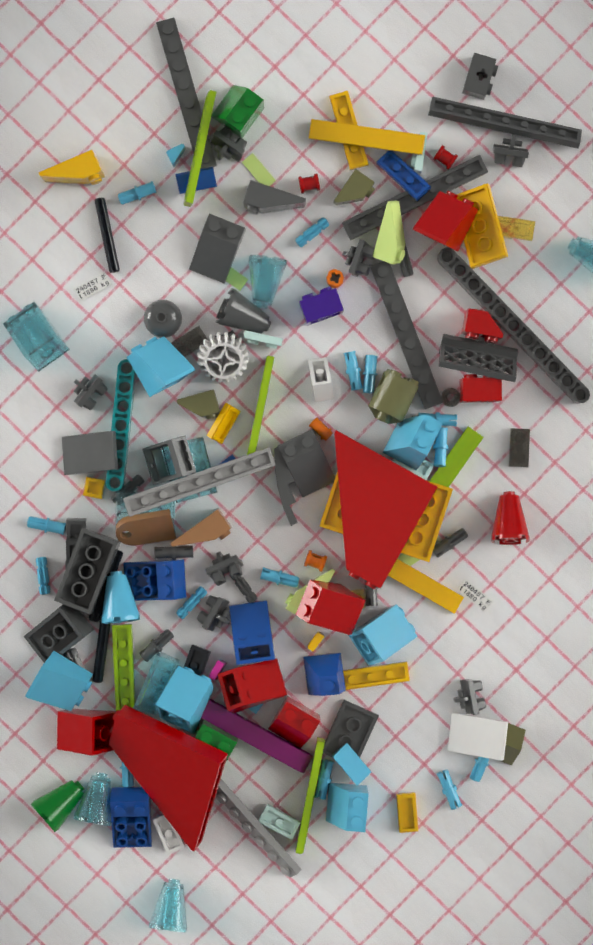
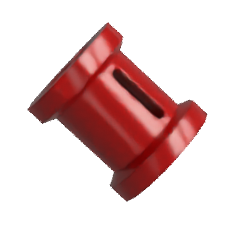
[433,145,458,170]
[298,173,320,194]

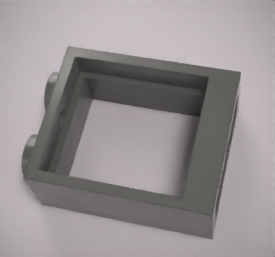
[142,435,196,485]

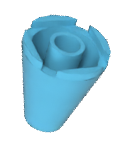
[101,571,140,624]

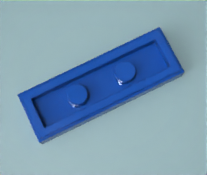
[377,150,431,201]

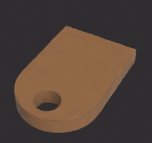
[116,509,176,546]

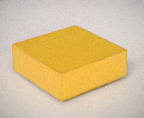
[83,477,106,499]
[307,631,324,652]

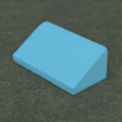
[332,743,371,786]

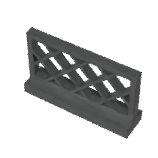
[439,334,518,382]

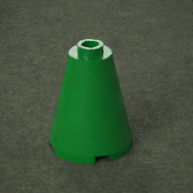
[31,780,84,832]

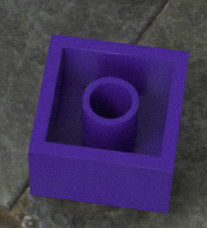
[299,286,344,326]

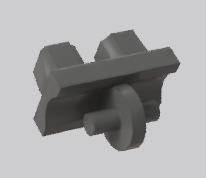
[211,127,247,162]
[493,134,529,167]
[342,239,375,277]
[73,374,108,410]
[205,551,243,586]
[197,595,231,631]
[453,679,486,715]

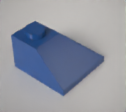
[303,653,346,696]

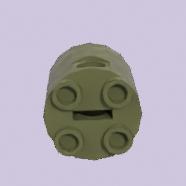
[368,369,419,424]

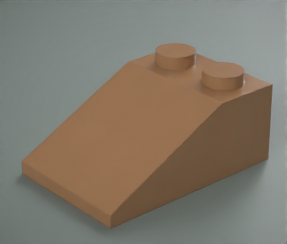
[170,509,232,547]

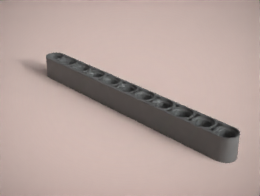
[437,247,590,404]

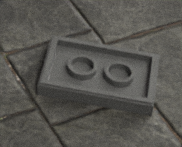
[62,431,118,475]
[323,699,379,758]

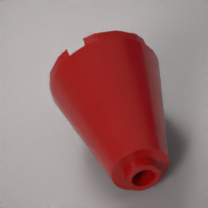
[491,491,530,545]

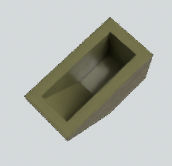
[333,169,375,205]
[177,389,220,420]

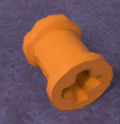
[326,269,344,288]
[304,550,327,572]

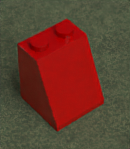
[413,191,478,252]
[295,580,366,635]
[268,696,320,748]
[57,709,116,756]

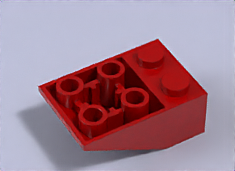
[217,658,287,713]

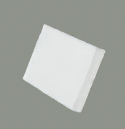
[448,712,508,761]

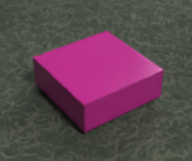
[209,660,227,680]

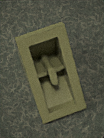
[499,723,526,765]

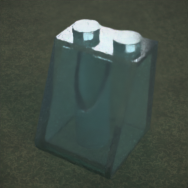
[3,302,70,372]

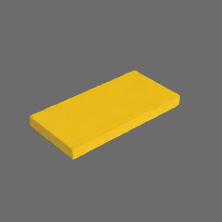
[456,183,508,269]

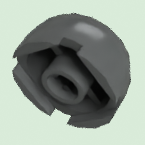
[144,300,182,338]

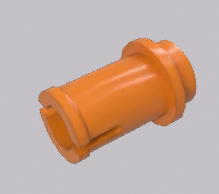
[309,417,333,441]

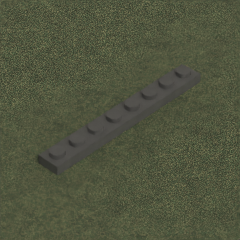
[156,17,217,169]
[428,97,582,149]
[342,155,488,241]
[370,261,443,409]

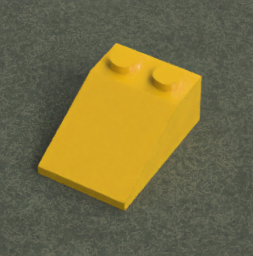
[38,150,105,185]

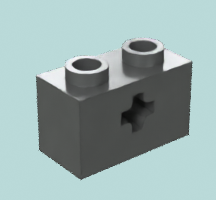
[462,52,498,100]

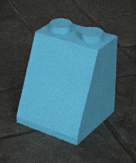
[127,336,195,397]
[383,414,443,470]
[348,604,418,666]
[25,651,93,711]
[155,666,214,734]
[326,783,369,832]

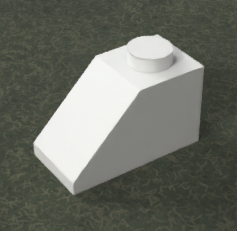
[308,357,334,402]

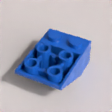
[123,559,186,601]
[229,600,275,665]
[110,787,152,848]

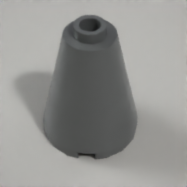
[216,288,271,334]

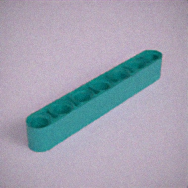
[106,359,136,491]

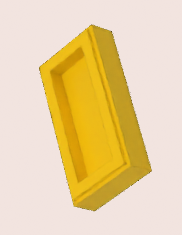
[206,403,241,444]
[396,792,418,833]

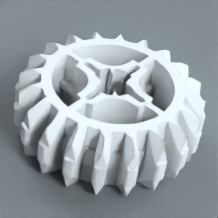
[197,332,249,383]

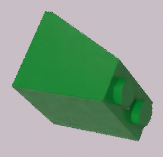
[211,85,264,138]
[194,720,238,763]

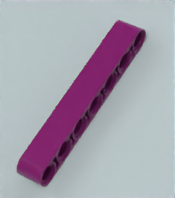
[201,699,313,773]

